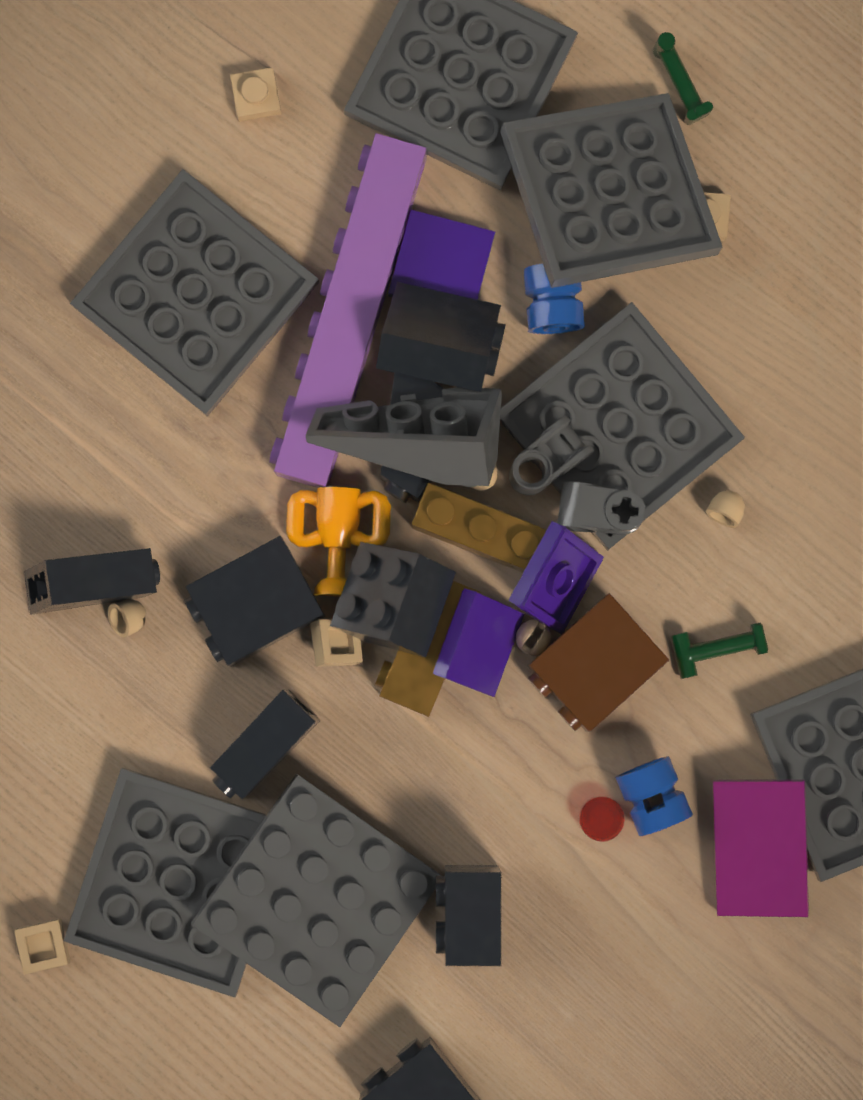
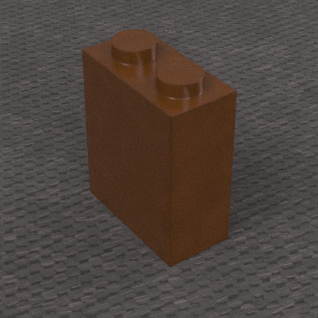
[527,593,670,733]

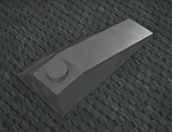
[305,387,502,487]

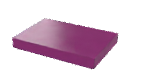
[713,779,809,917]

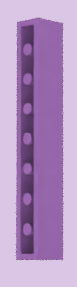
[269,133,427,488]

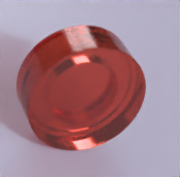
[579,796,624,842]

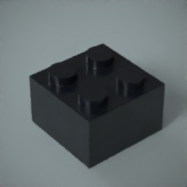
[330,542,456,658]
[436,865,501,966]

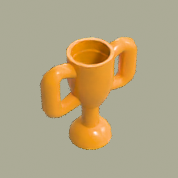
[286,487,391,597]

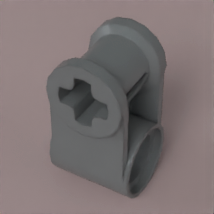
[509,415,594,496]
[557,482,646,535]

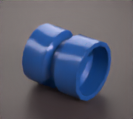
[524,263,585,334]
[615,756,693,836]

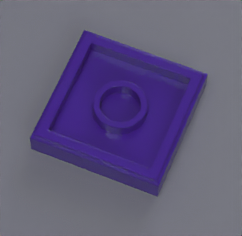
[388,210,495,300]
[508,521,604,634]
[433,588,524,697]

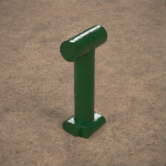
[653,32,713,125]
[671,622,768,679]

